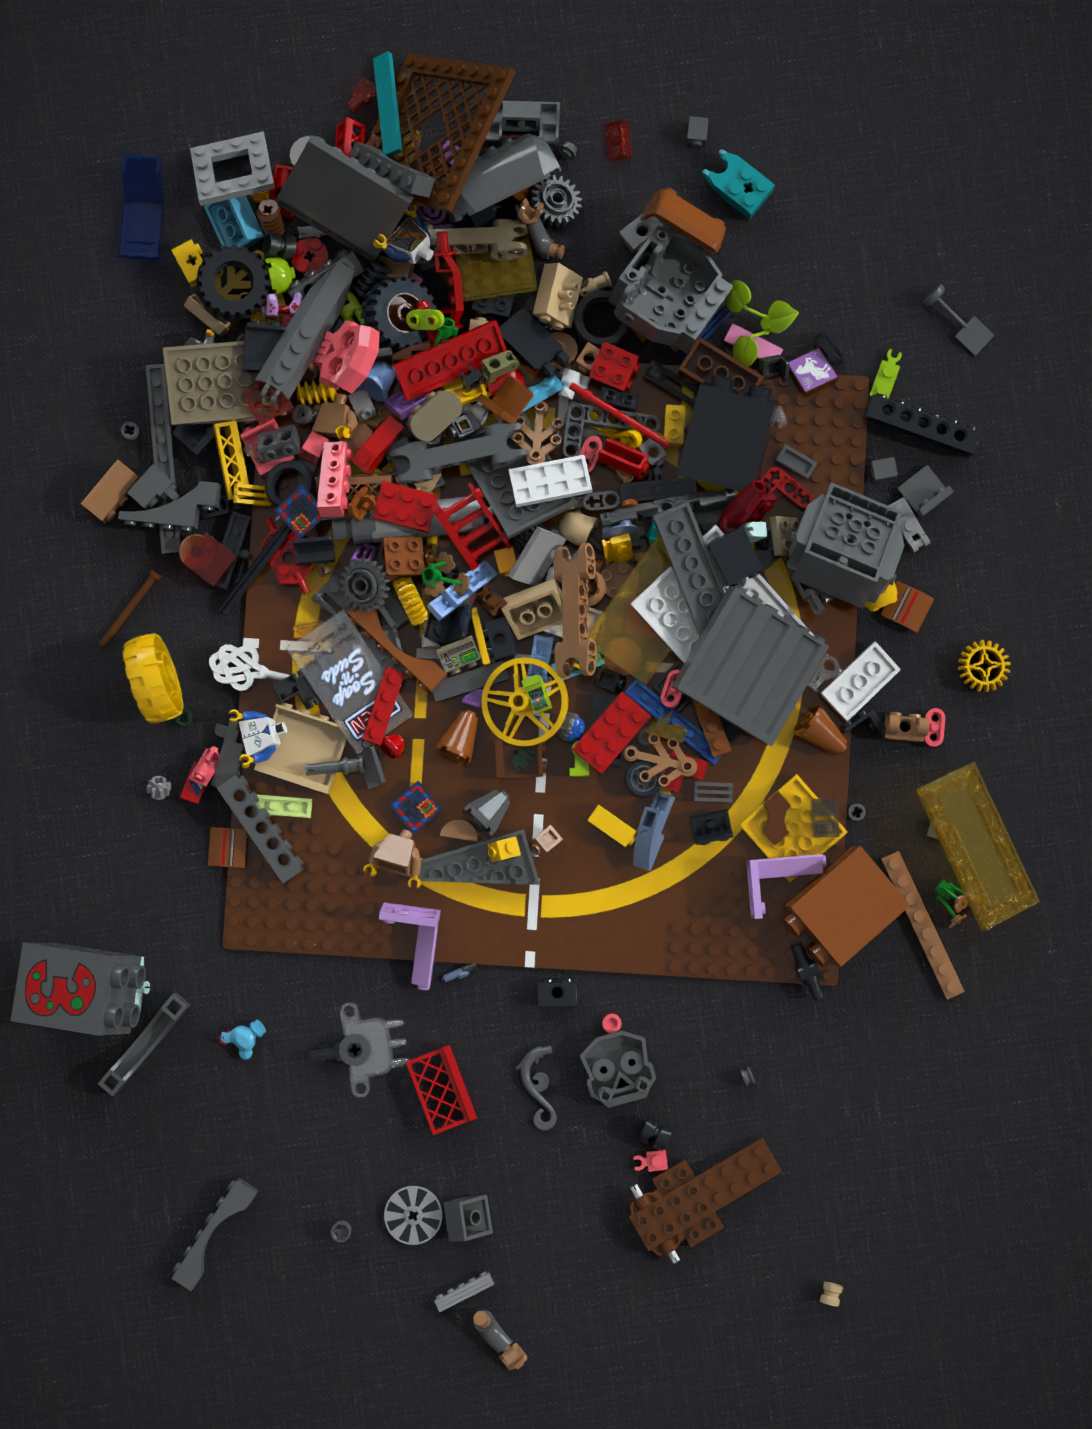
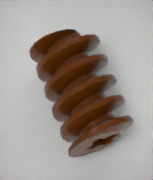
[257,199,285,236]

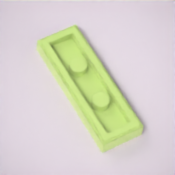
[253,795,313,818]

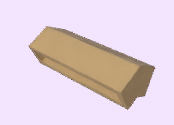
[184,294,231,338]

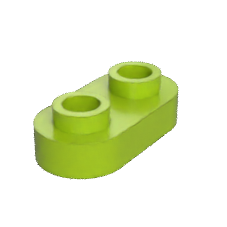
[406,309,444,330]

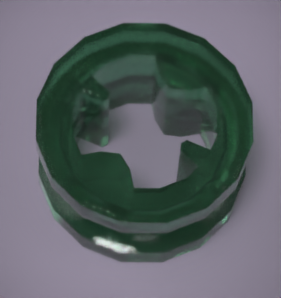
[175,709,194,726]

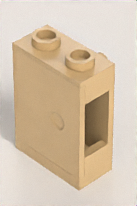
[533,263,583,330]

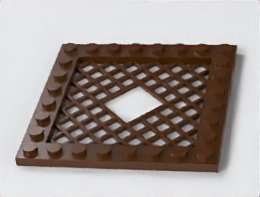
[366,53,516,212]

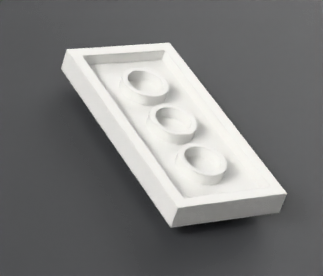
[820,641,901,722]

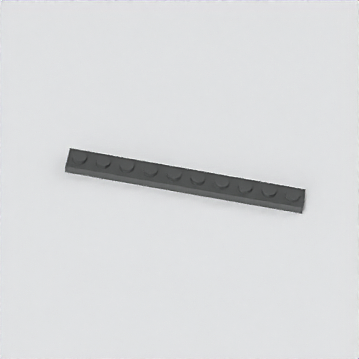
[146,364,181,554]

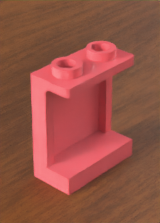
[240,418,296,479]

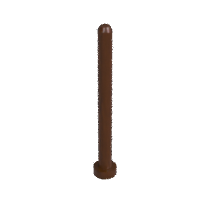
[99,569,162,648]

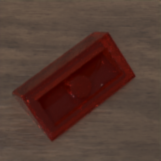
[606,119,633,161]

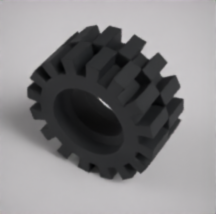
[511,523,545,553]

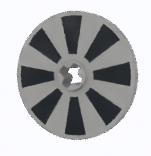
[384,1186,442,1245]

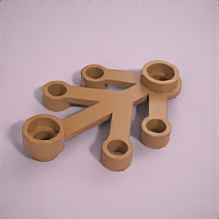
[512,401,564,465]
[623,733,697,787]

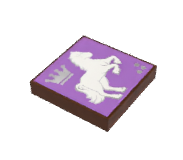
[789,347,838,396]

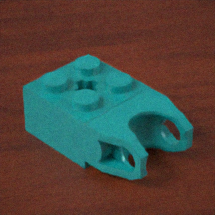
[702,149,775,220]

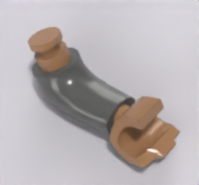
[518,198,565,260]
[474,1310,527,1370]

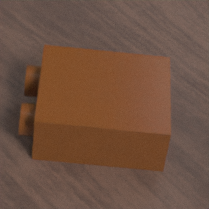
[783,846,911,967]

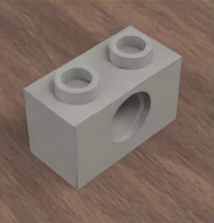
[619,214,663,254]

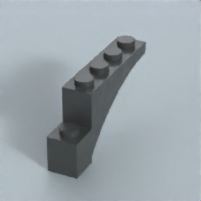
[118,481,222,532]

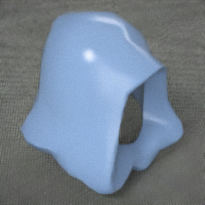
[353,360,396,402]

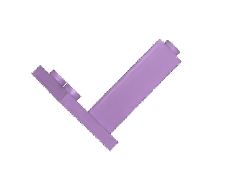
[746,854,826,919]
[379,902,441,990]

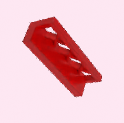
[335,117,366,158]

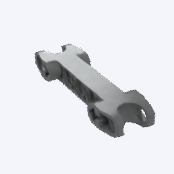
[390,423,527,484]

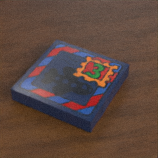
[274,484,324,539]
[389,781,443,835]

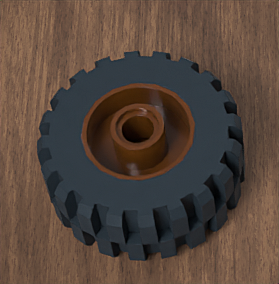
[360,276,437,352]

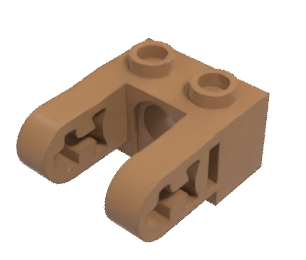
[883,712,929,743]

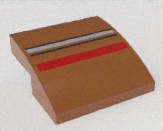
[881,581,934,633]
[208,827,248,868]

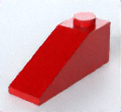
[351,415,405,474]

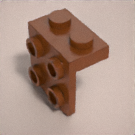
[477,376,534,424]
[380,536,425,576]

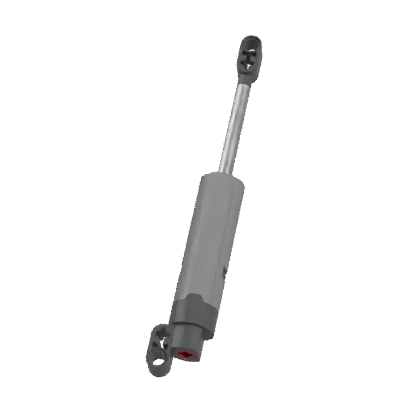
[322,490,619,545]

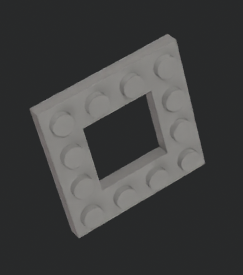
[190,131,275,206]

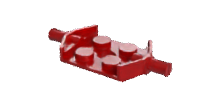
[260,518,315,595]

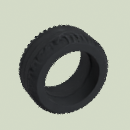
[265,461,316,507]

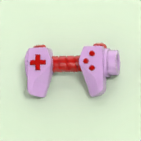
[262,292,303,320]

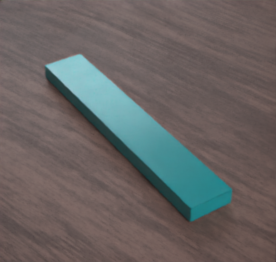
[373,51,403,158]

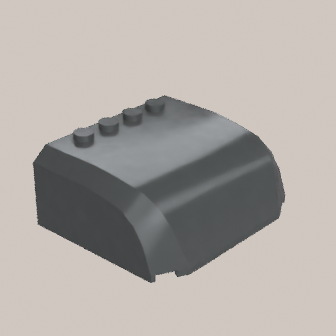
[434,134,562,223]

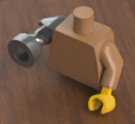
[292,393,358,440]

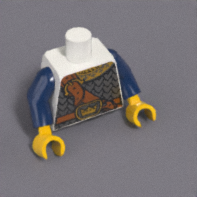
[373,204,434,264]

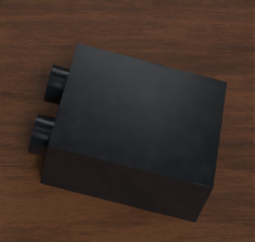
[677,374,779,492]

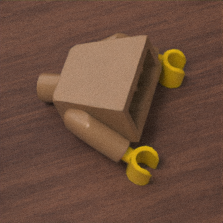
[363,829,421,888]

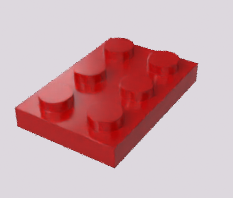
[372,481,439,533]

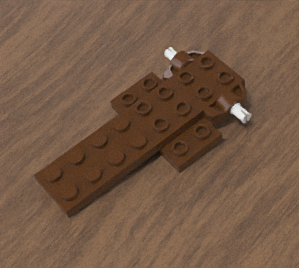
[628,1137,782,1263]

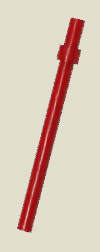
[568,382,671,449]

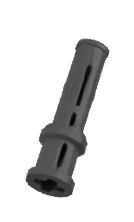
[305,756,365,776]

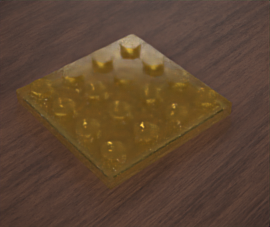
[455,227,538,301]

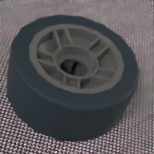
[625,760,662,797]

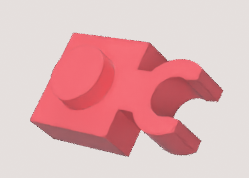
[633,1149,668,1172]

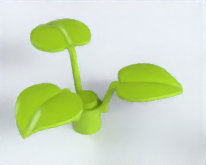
[726,280,799,367]

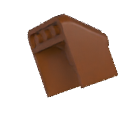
[640,188,726,256]

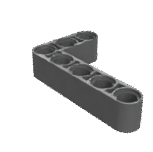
[560,403,660,459]

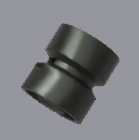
[263,232,297,261]

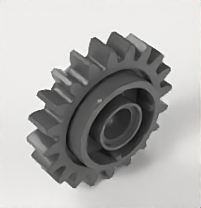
[530,175,582,227]
[339,558,390,612]

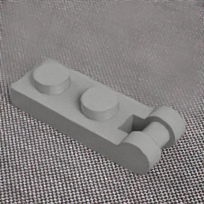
[889,497,930,553]

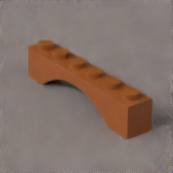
[347,606,447,693]

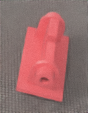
[189,746,220,787]

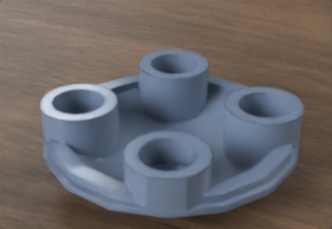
[602,520,639,541]

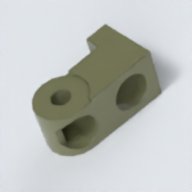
[480,350,520,384]

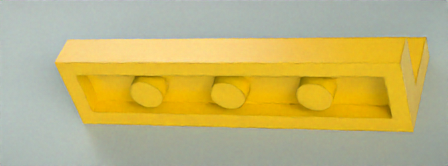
[213,420,251,500]

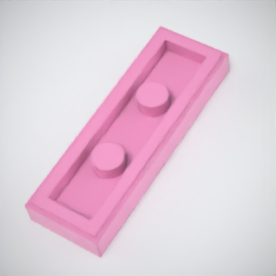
[724,324,783,360]

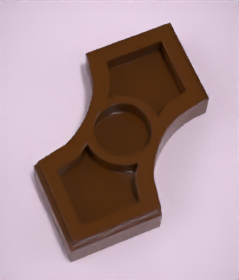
[762,791,791,846]

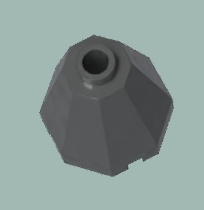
[462,789,510,838]

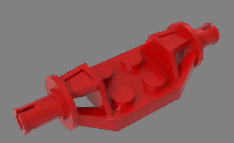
[433,231,464,340]

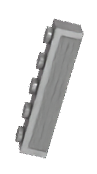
[434,1271,494,1312]

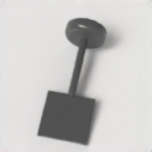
[922,284,994,356]

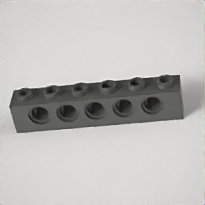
[217,774,304,883]

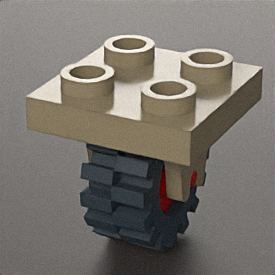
[755,516,799,557]

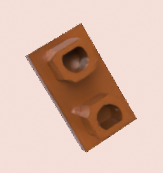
[344,486,376,522]

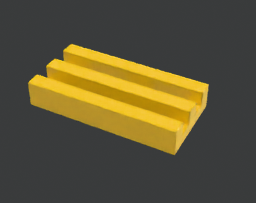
[234,483,271,507]

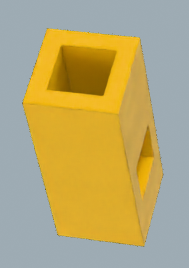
[587,805,636,847]

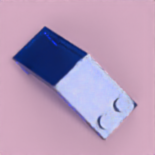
[120,154,163,260]

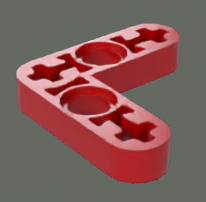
[760,467,814,509]

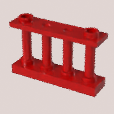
[432,483,512,571]

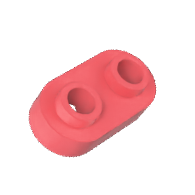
[578,435,602,472]
[661,670,683,708]
[924,708,945,747]

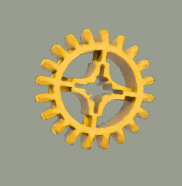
[393,577,429,626]
[958,640,1011,692]

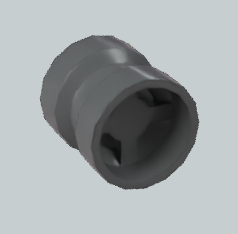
[331,1220,352,1242]

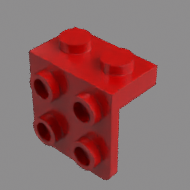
[590,342,640,392]

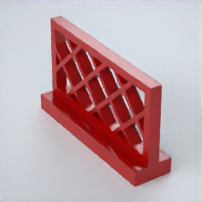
[406,1045,477,1135]

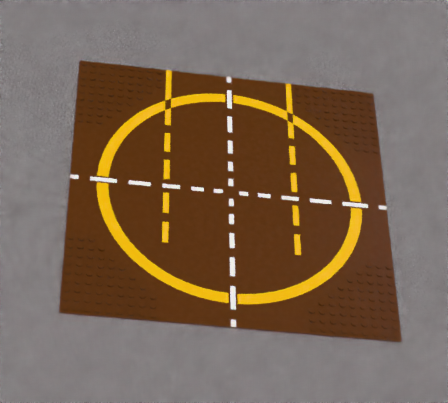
[223,348,869,986]

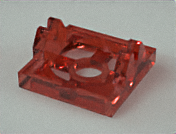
[241,382,294,426]

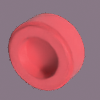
[602,1014,621,1033]

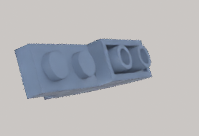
[633,792,675,871]

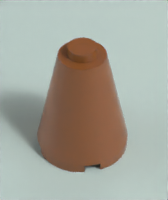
[794,704,847,755]
[434,710,478,766]

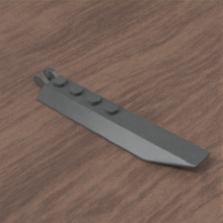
[255,261,354,404]

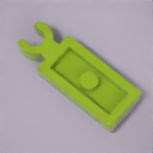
[869,349,902,399]

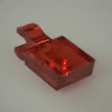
[348,77,377,113]

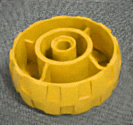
[123,633,183,724]

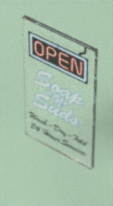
[286,610,413,754]

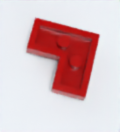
[660,750,708,793]

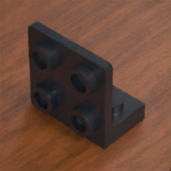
[173,422,225,458]
[424,603,473,647]

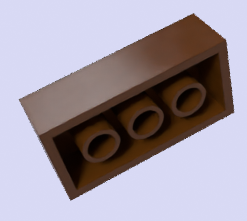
[678,337,764,393]

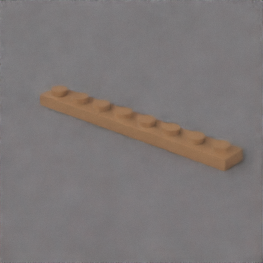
[881,851,965,1000]

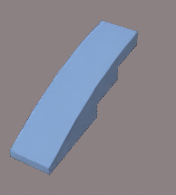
[427,560,498,621]
[527,634,554,716]

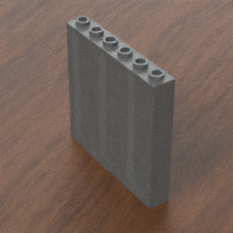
[671,585,829,746]

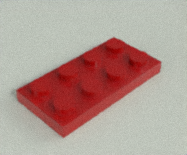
[572,691,651,774]

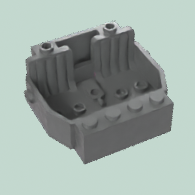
[608,225,733,354]
[786,482,904,609]

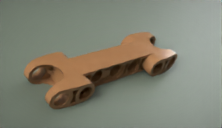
[554,543,597,678]

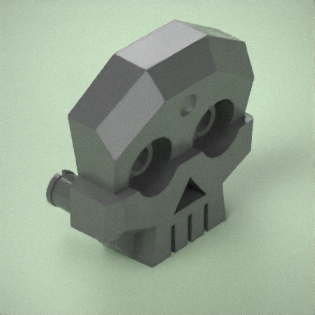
[580,1030,656,1107]

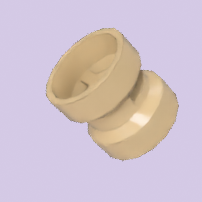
[820,1282,843,1306]

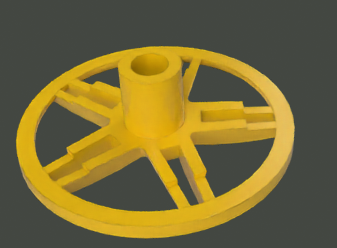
[482,657,568,746]

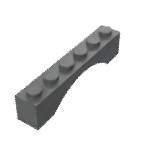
[350,142,435,197]
[98,992,191,1096]
[172,1178,259,1291]

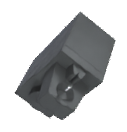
[127,464,181,510]

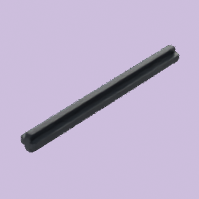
[218,523,292,615]

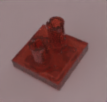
[183,533,236,586]

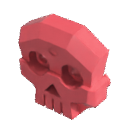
[313,320,380,394]

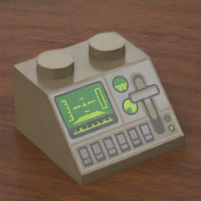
[436,635,481,676]

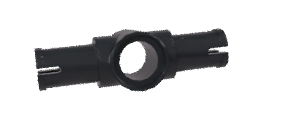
[792,943,825,1001]

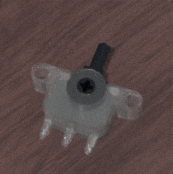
[310,1002,409,1098]

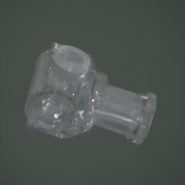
[807,654,843,693]

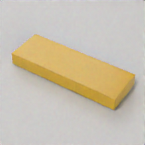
[471,607,490,666]

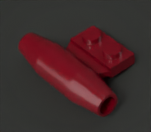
[716,480,777,534]

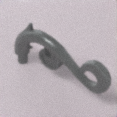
[516,1046,557,1131]

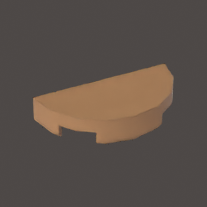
[439,820,478,842]

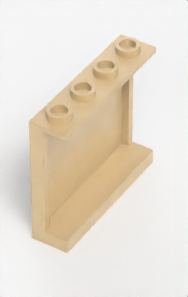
[254,702,350,794]

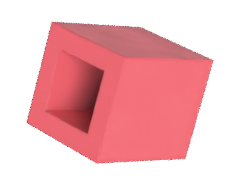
[299,431,329,466]

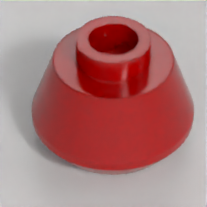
[380,734,405,759]

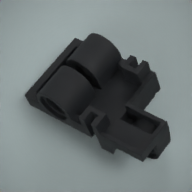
[272,653,349,710]

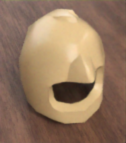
[559,509,600,546]

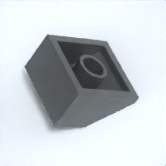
[443,1195,493,1242]

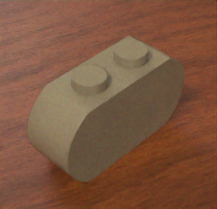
[407,390,462,441]

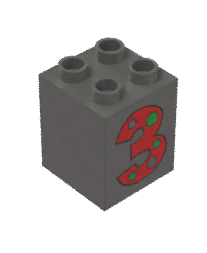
[11,942,146,1035]

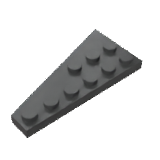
[418,829,540,885]

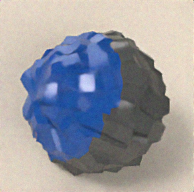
[556,712,585,742]

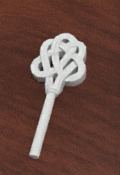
[209,644,289,691]

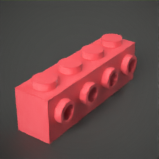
[317,441,353,517]

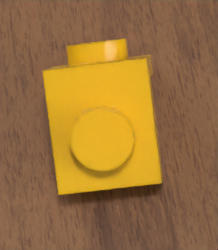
[488,837,521,862]

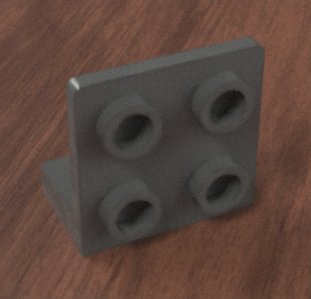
[898,466,954,518]

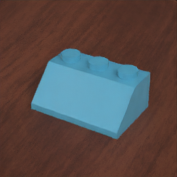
[204,196,264,248]

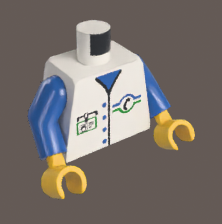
[228,709,287,768]

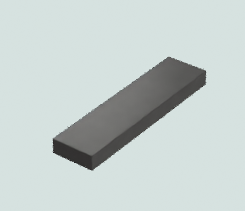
[433,661,509,702]

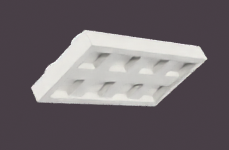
[509,455,592,507]

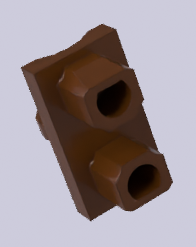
[475,586,507,616]

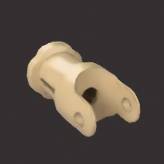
[580,271,612,297]

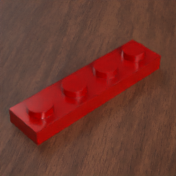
[362,666,405,746]

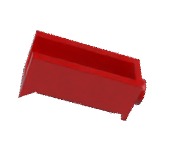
[598,437,650,480]

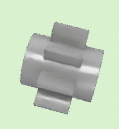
[147,776,171,800]

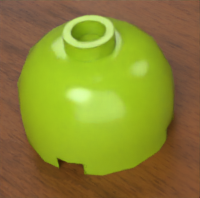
[264,257,295,296]

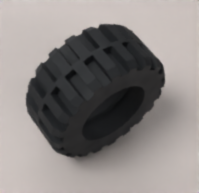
[196,245,270,321]

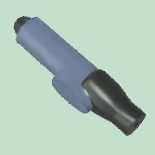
[441,963,477,982]

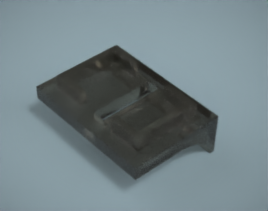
[810,798,839,838]

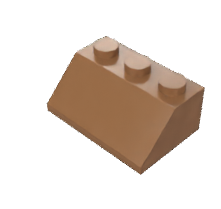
[81,460,140,523]

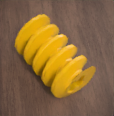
[297,380,337,405]

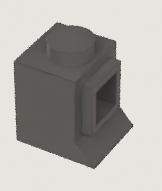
[447,411,481,442]

